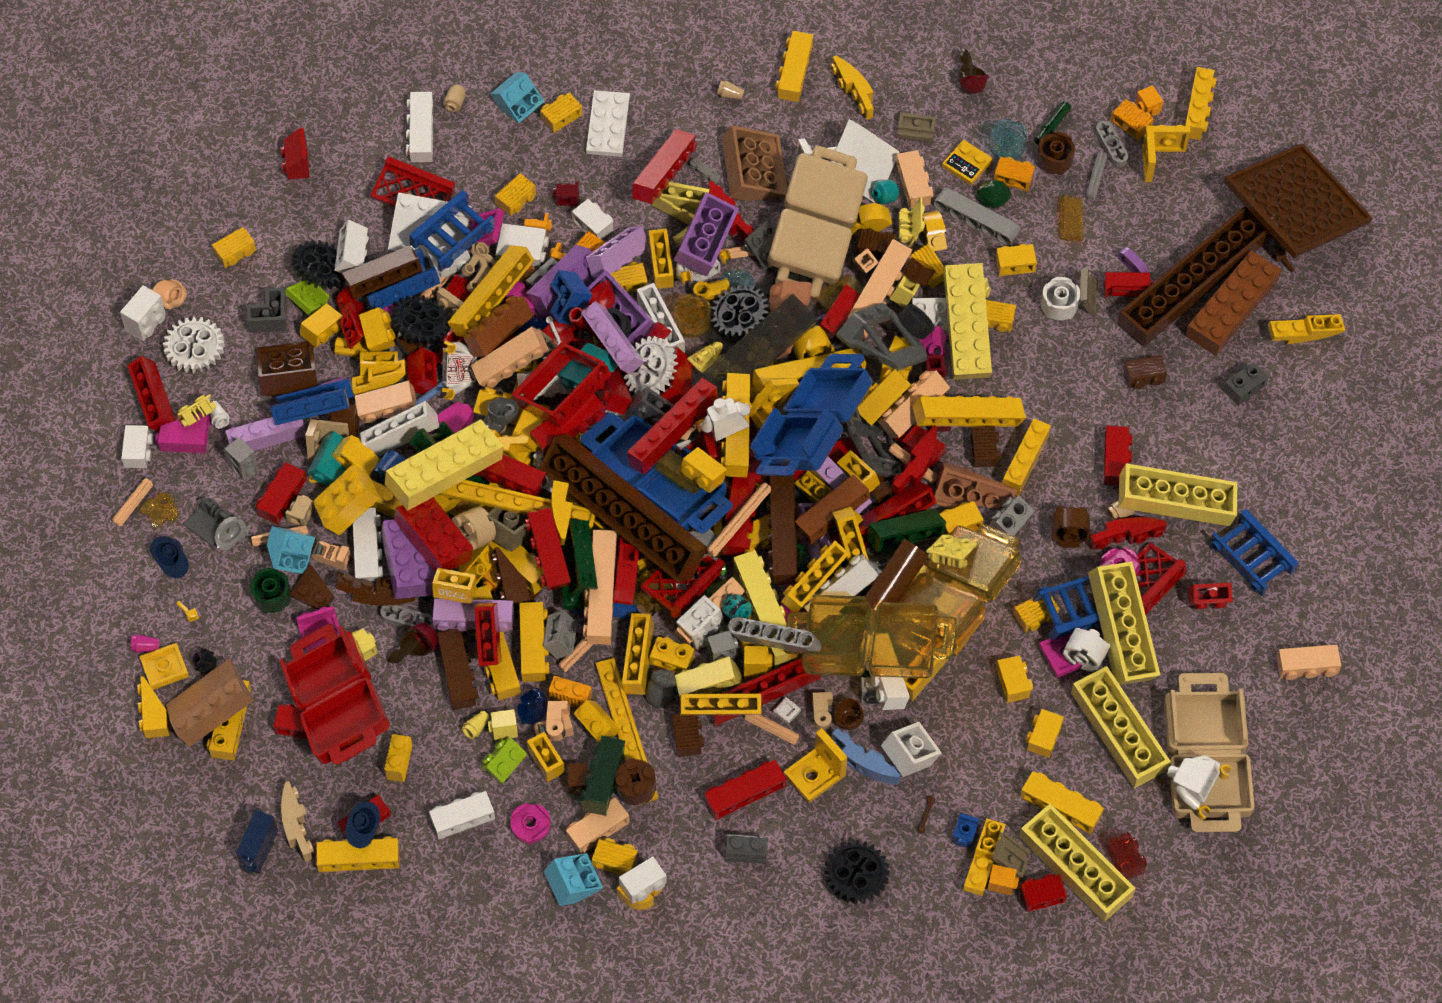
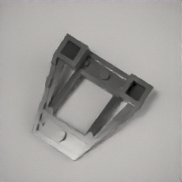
[836,303,927,371]
[843,408,902,479]

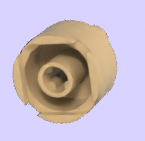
[451,506,496,551]

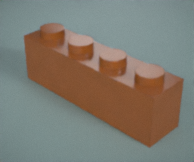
[464,296,534,357]
[795,474,870,545]

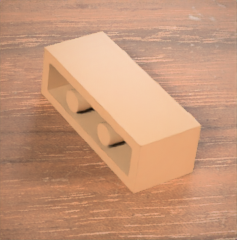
[896,150,934,209]
[355,381,417,423]
[1276,645,1341,680]
[566,797,630,854]

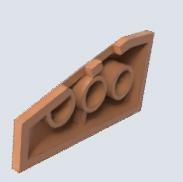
[769,280,812,359]
[933,461,1017,508]

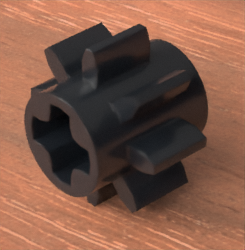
[192,648,217,674]

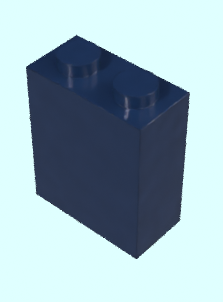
[236,810,278,874]

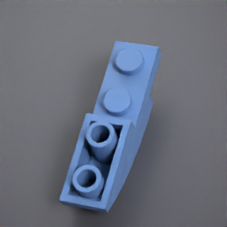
[831,728,900,785]

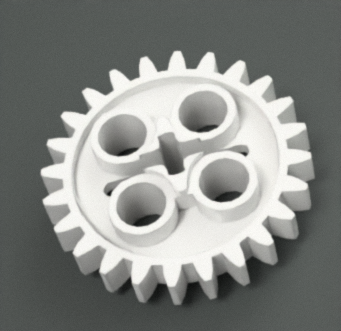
[163,317,225,373]
[623,336,678,394]

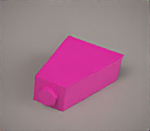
[429,402,475,443]
[156,412,211,453]

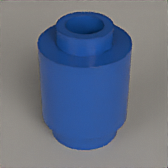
[613,600,637,620]

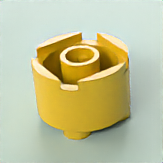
[792,326,835,360]

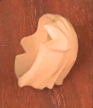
[152,279,187,309]

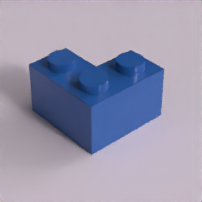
[550,270,592,325]

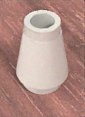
[210,401,230,429]

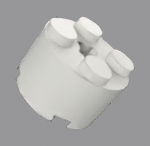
[1041,277,1080,320]
[1063,628,1110,672]

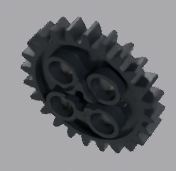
[291,240,345,289]
[710,284,771,341]
[390,295,451,347]
[824,840,890,905]

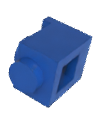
[952,813,979,847]

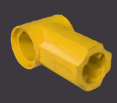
[693,278,731,305]
[334,337,372,361]

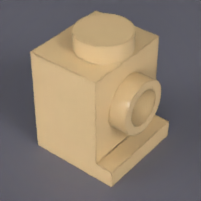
[285,495,314,526]

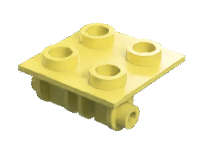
[899,197,925,247]
[687,342,733,385]
[177,394,217,427]
[926,535,978,569]

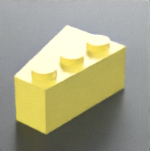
[652,182,710,225]
[675,657,744,697]

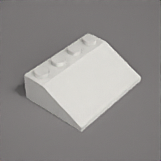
[388,193,471,259]

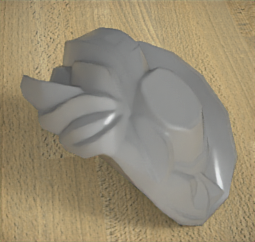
[215,515,251,551]

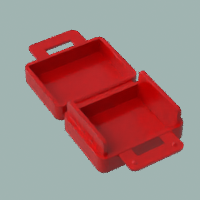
[279,624,390,765]

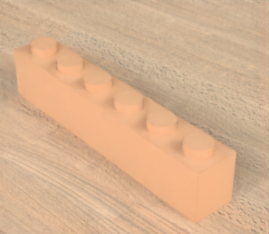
[841,239,912,342]
[583,530,617,645]

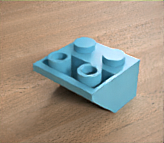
[490,72,545,123]
[267,526,315,574]
[544,853,603,906]

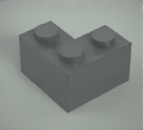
[247,287,287,333]

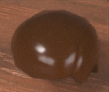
[834,698,864,730]

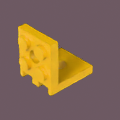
[1142,125,1190,182]
[749,378,799,430]
[784,728,848,803]

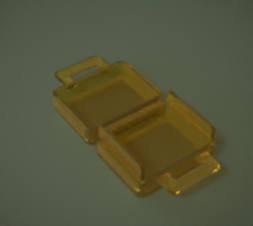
[890,524,1022,660]
[783,595,957,678]

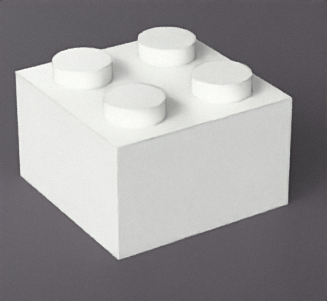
[120,285,166,341]
[881,722,941,777]

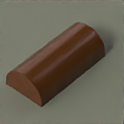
[860,539,929,621]

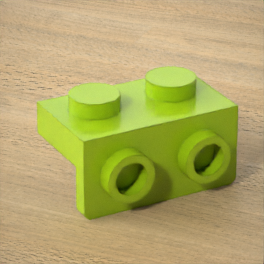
[285,277,330,316]
[480,738,527,784]

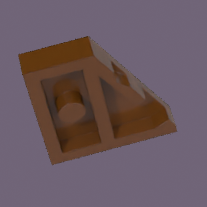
[291,565,334,610]

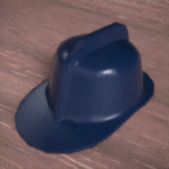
[150,536,189,579]
[345,801,380,849]

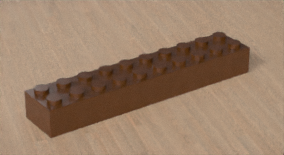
[1117,206,1272,347]
[539,434,708,583]

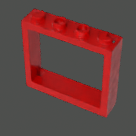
[511,342,612,428]

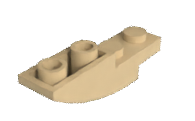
[281,781,314,862]

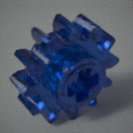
[516,315,549,334]

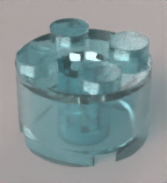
[989,119,1027,160]

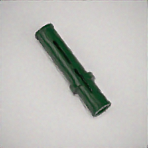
[1034,101,1072,146]

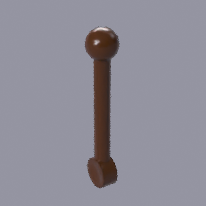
[917,796,935,834]

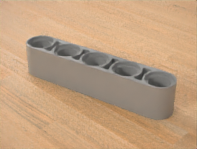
[933,188,1020,245]
[728,617,821,655]

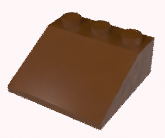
[257,341,318,396]

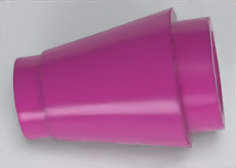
[131,634,159,653]

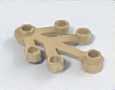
[462,242,504,308]

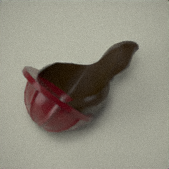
[958,48,990,94]
[387,623,438,663]

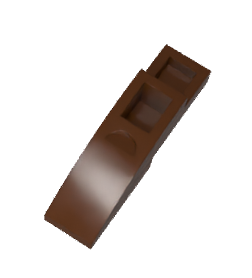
[336,573,415,606]

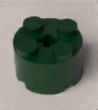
[250,568,291,613]

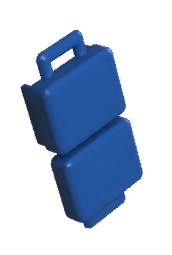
[750,354,872,476]
[581,413,733,534]

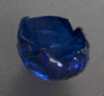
[517,688,548,725]

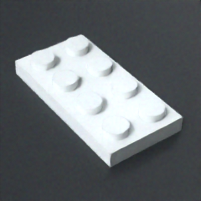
[586,90,630,157]

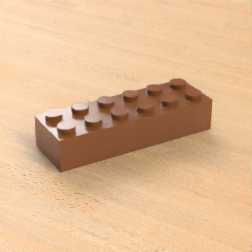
[1186,251,1282,356]

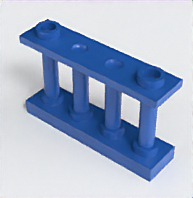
[409,190,494,272]
[367,248,440,310]
[270,378,354,426]
[1210,509,1299,596]
[1032,574,1101,640]

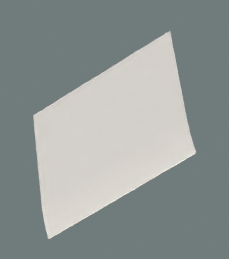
[831,119,899,204]

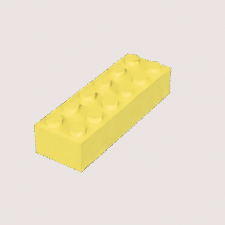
[943,263,992,380]
[385,420,504,511]
[1118,463,1237,526]
[733,550,799,670]
[1088,562,1160,685]
[1071,666,1171,789]
[1019,804,1136,922]

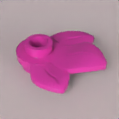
[918,326,946,357]

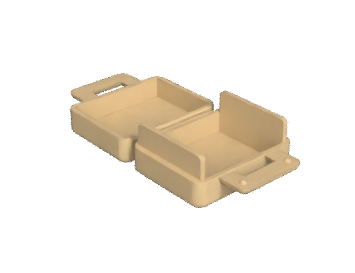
[767,146,868,298]
[1164,673,1255,832]

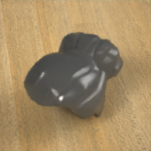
[484,397,519,433]
[645,669,676,708]

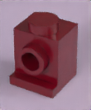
[552,181,579,206]

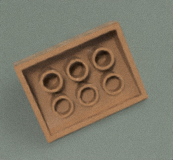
[722,125,788,201]
[166,658,254,747]

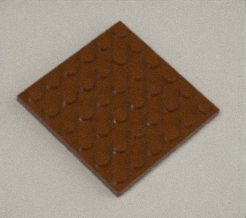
[1223,143,1373,258]

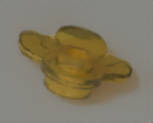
[140,492,178,528]

